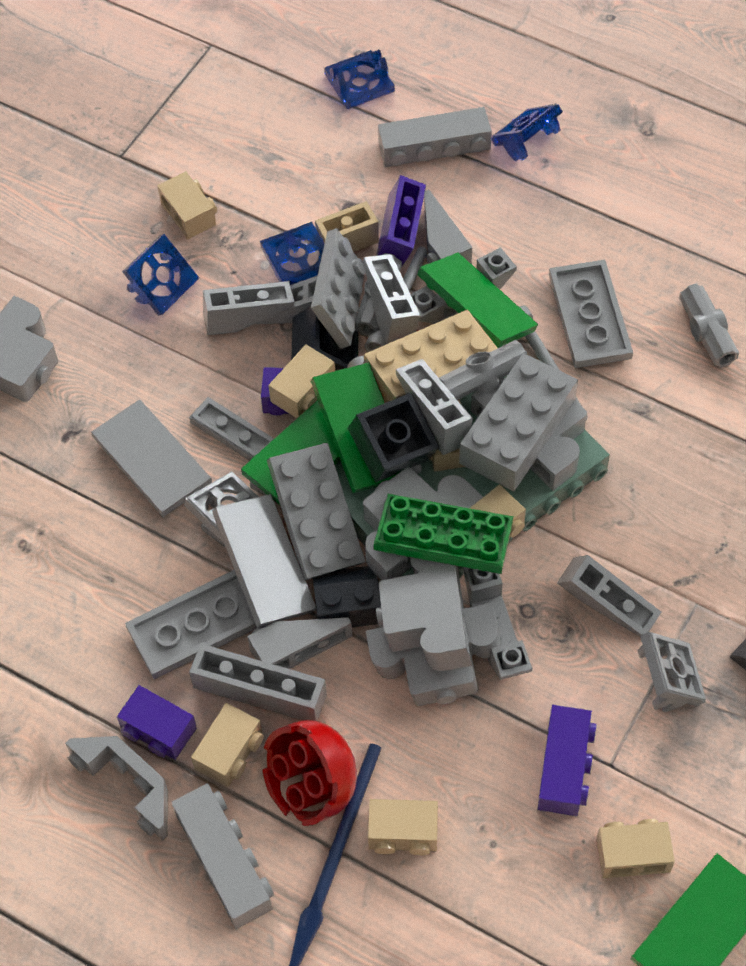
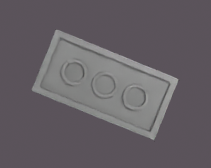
[311,228,366,349]
[549,260,633,368]
[267,443,365,580]
[125,570,257,679]

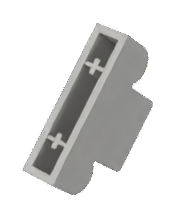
[0,296,58,402]
[471,377,587,491]
[363,467,483,580]
[376,557,472,671]
[366,602,502,706]

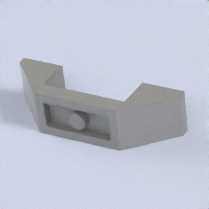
[410,247,517,324]
[463,567,532,680]
[65,736,168,840]

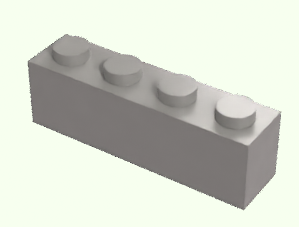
[378,107,492,167]
[189,644,327,721]
[171,783,275,929]

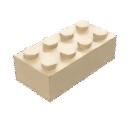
[363,310,498,403]

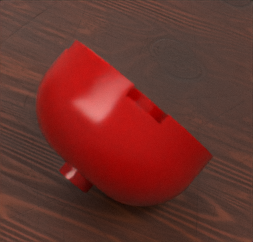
[262,720,357,826]

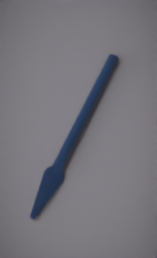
[289,744,382,966]

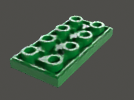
[417,252,538,348]
[310,362,399,493]
[241,400,340,506]
[373,494,514,574]
[631,853,746,966]

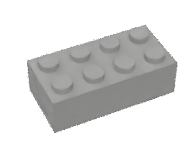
[459,353,578,491]

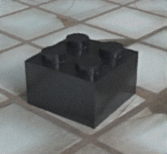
[348,393,440,483]

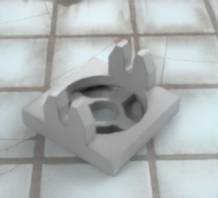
[184,471,259,543]
[638,632,706,712]

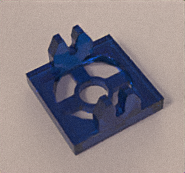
[324,49,395,109]
[491,104,563,161]
[260,222,324,285]
[122,234,200,316]

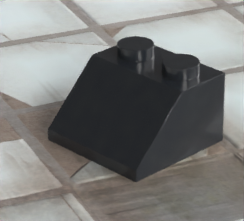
[291,306,359,371]
[313,566,381,628]

